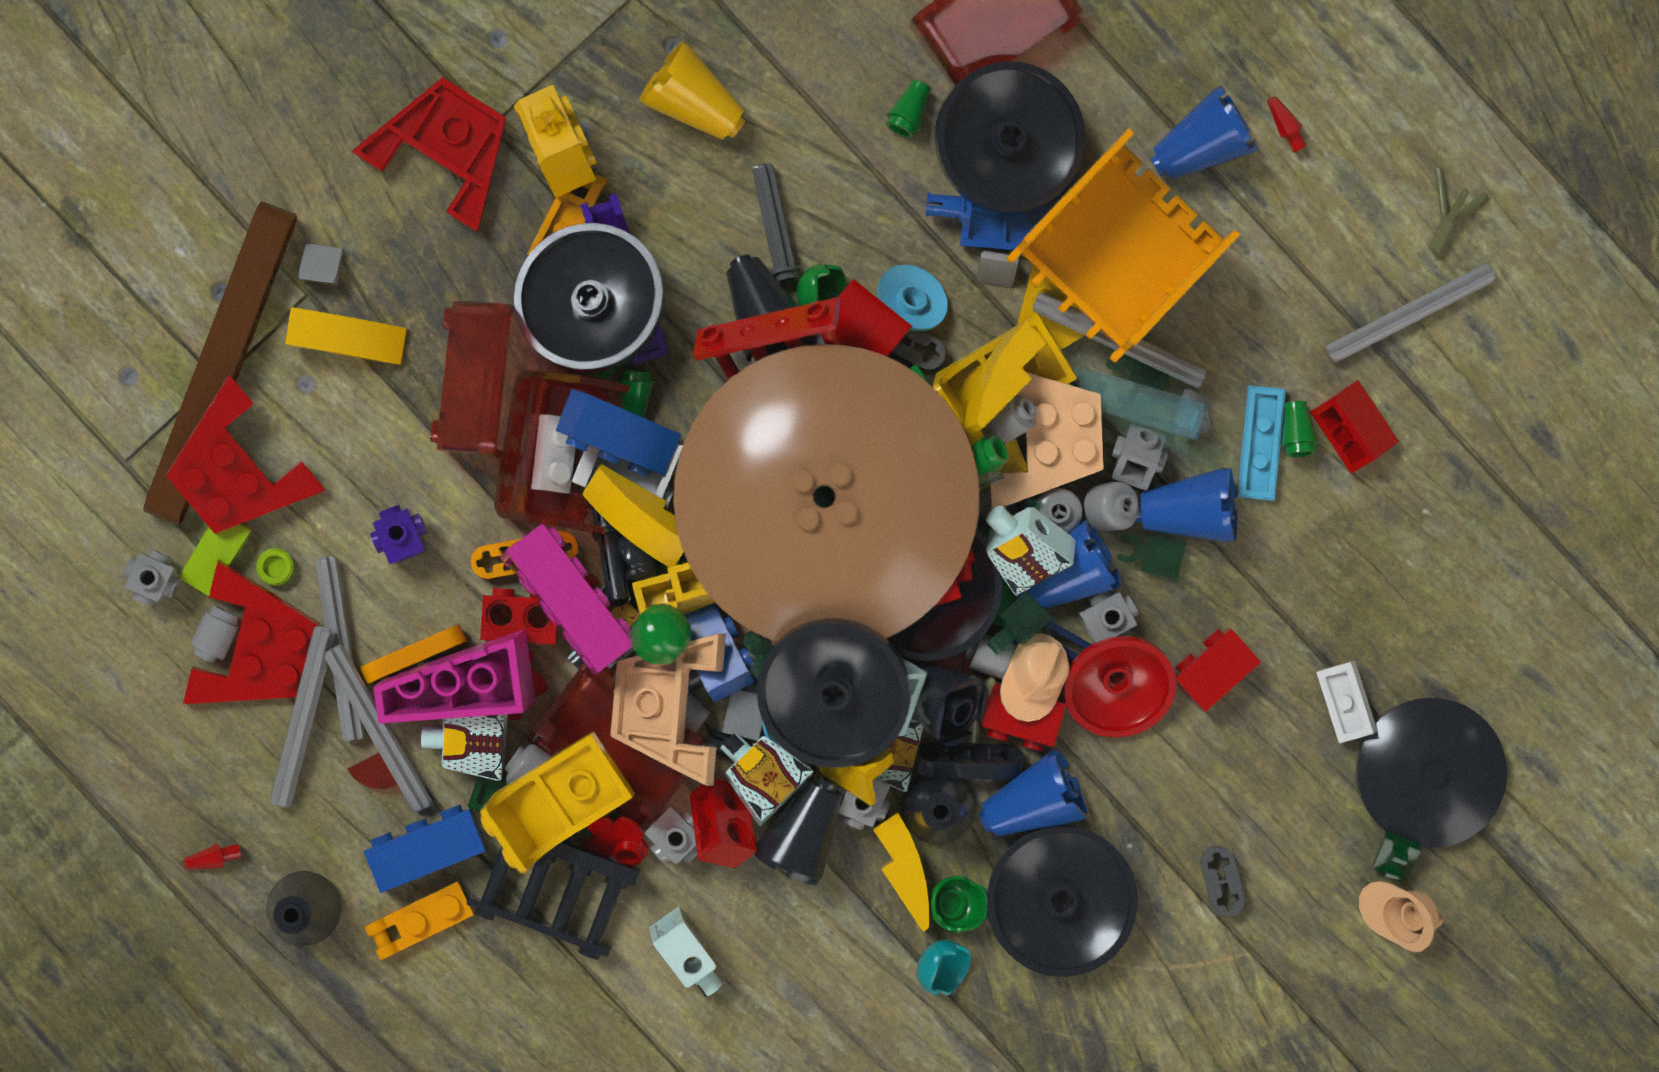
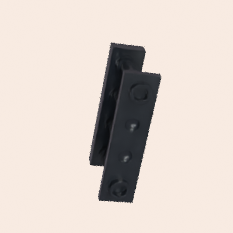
[466,841,641,960]

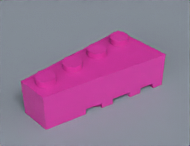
[500,523,632,675]
[373,629,535,724]

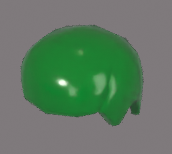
[796,264,846,306]
[630,603,691,665]
[929,876,988,933]

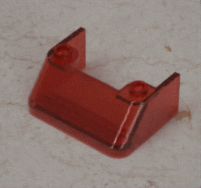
[430,300,517,459]
[494,370,630,535]

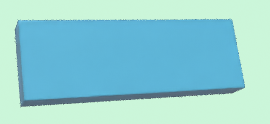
[1236,385,1286,501]

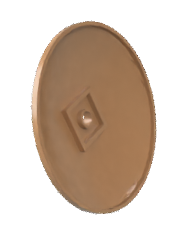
[674,344,979,642]

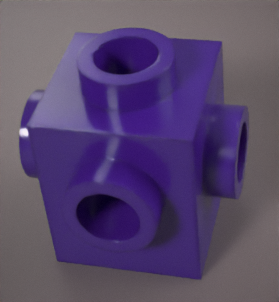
[370,505,428,565]

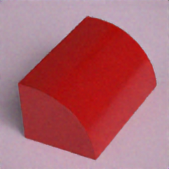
[835,279,912,357]
[1310,380,1399,474]

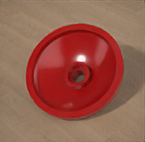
[1063,636,1176,737]

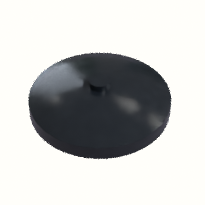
[935,61,1085,213]
[514,223,665,373]
[886,528,1003,661]
[757,618,911,768]
[1355,698,1507,848]
[987,825,1138,977]

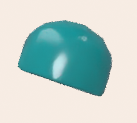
[916,940,971,996]

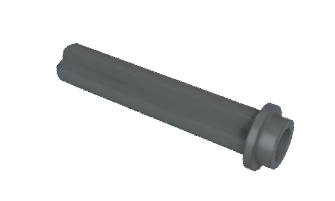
[752,163,800,282]

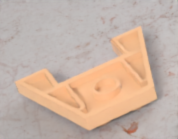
[985,361,1103,510]
[611,633,726,786]

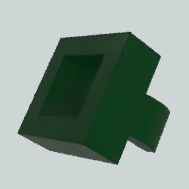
[1372,832,1421,881]

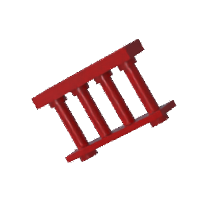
[693,298,842,380]

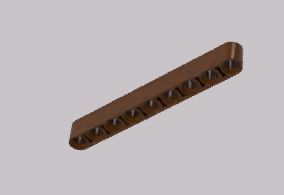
[143,201,297,525]

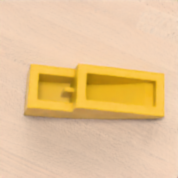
[285,307,407,365]
[963,321,1046,435]
[582,464,684,567]
[632,562,715,614]
[873,811,929,932]

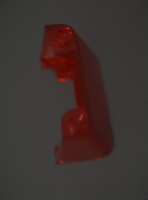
[909,0,1083,88]
[528,663,704,830]

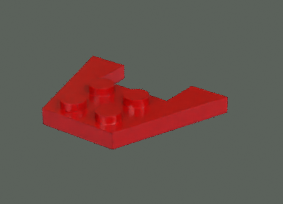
[351,77,507,233]
[165,374,326,534]
[183,559,320,705]

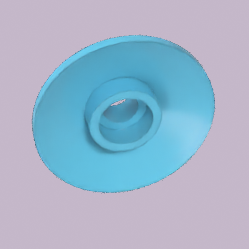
[877,265,948,332]

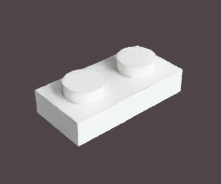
[531,414,575,494]
[1316,660,1378,743]

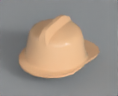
[1000,633,1070,722]
[1359,881,1444,952]

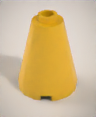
[639,41,745,140]

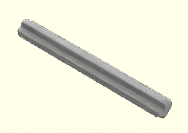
[1325,264,1496,363]
[1032,293,1206,387]
[316,556,365,741]
[270,626,336,808]
[324,645,432,812]

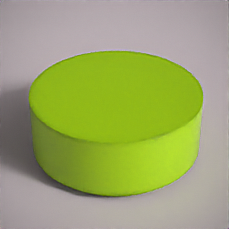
[256,548,295,586]

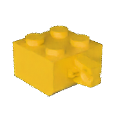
[514,85,597,198]

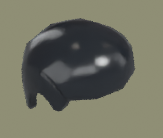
[618,535,662,591]

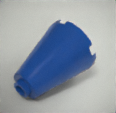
[1150,85,1259,179]
[1136,468,1238,543]
[1015,520,1123,612]
[979,749,1088,837]

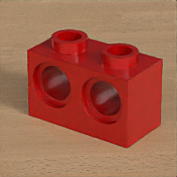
[480,588,559,644]
[689,778,757,869]

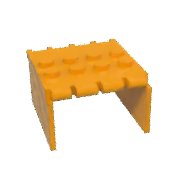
[1006,128,1241,363]

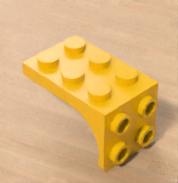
[933,314,1077,447]
[480,731,635,874]

